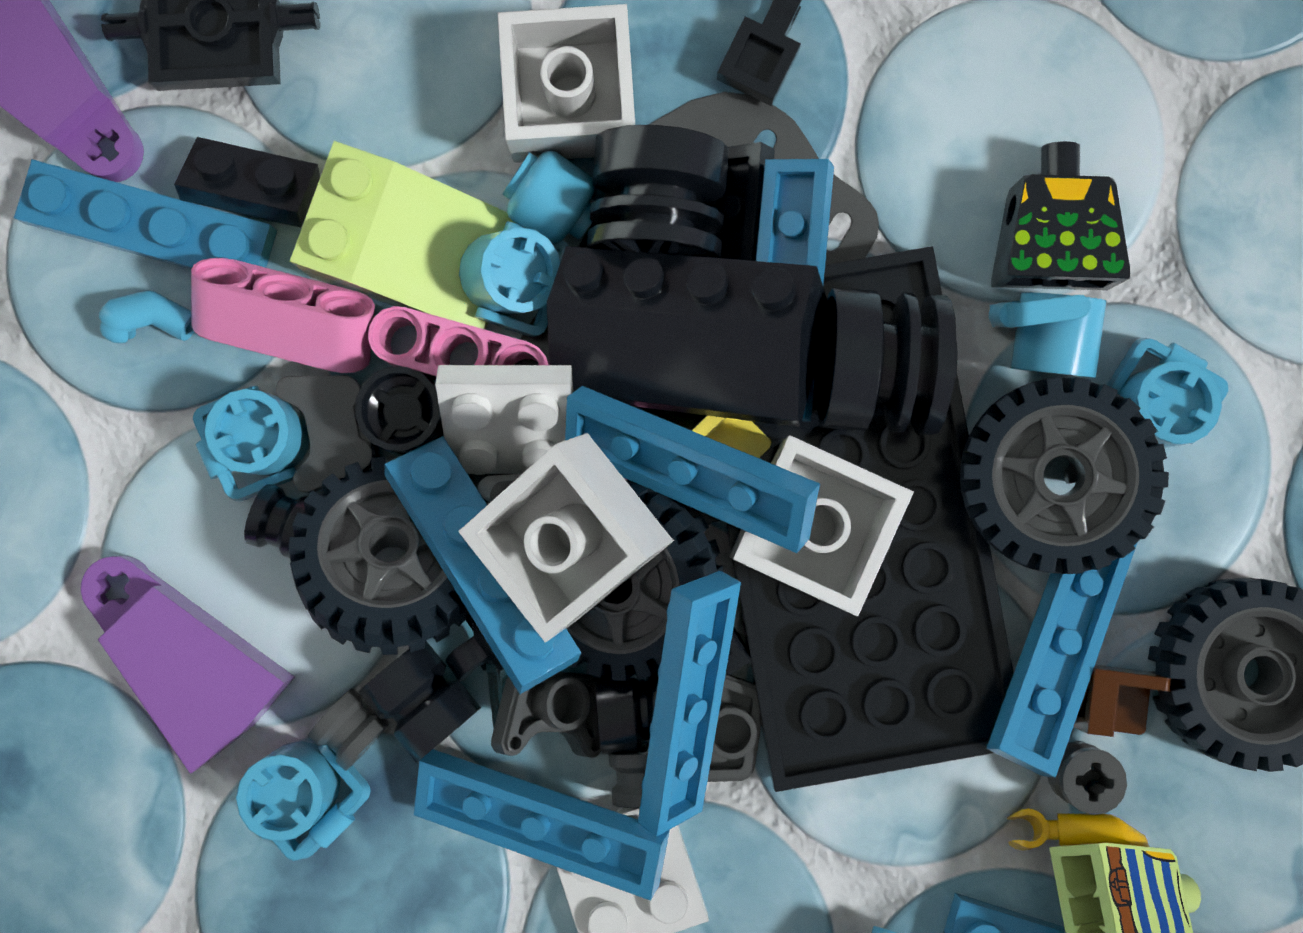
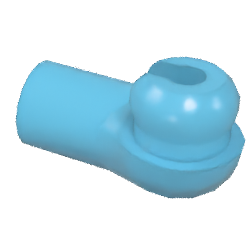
[99,290,194,343]

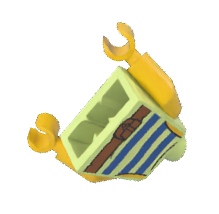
[1007,808,1201,933]

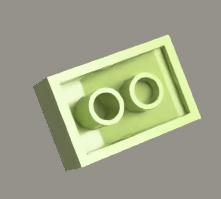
[290,141,515,330]

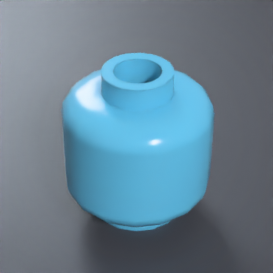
[502,150,595,245]

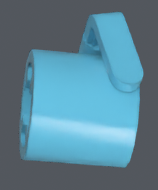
[459,221,570,337]
[988,292,1106,378]
[1107,338,1229,448]
[193,386,310,502]
[236,741,371,861]

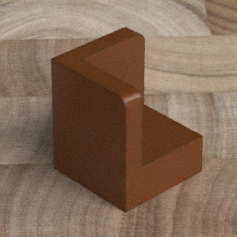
[1073,664,1171,737]

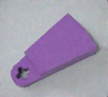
[0,0,144,182]
[81,556,295,774]

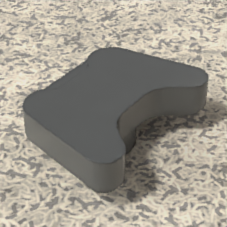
[276,375,376,493]
[491,672,601,758]
[707,673,762,782]

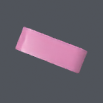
[191,258,375,373]
[368,306,549,381]

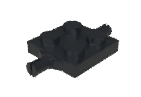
[101,0,320,91]

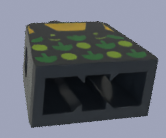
[991,141,1130,291]

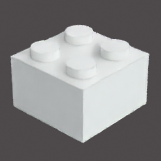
[498,4,635,163]
[458,433,674,643]
[728,435,914,616]

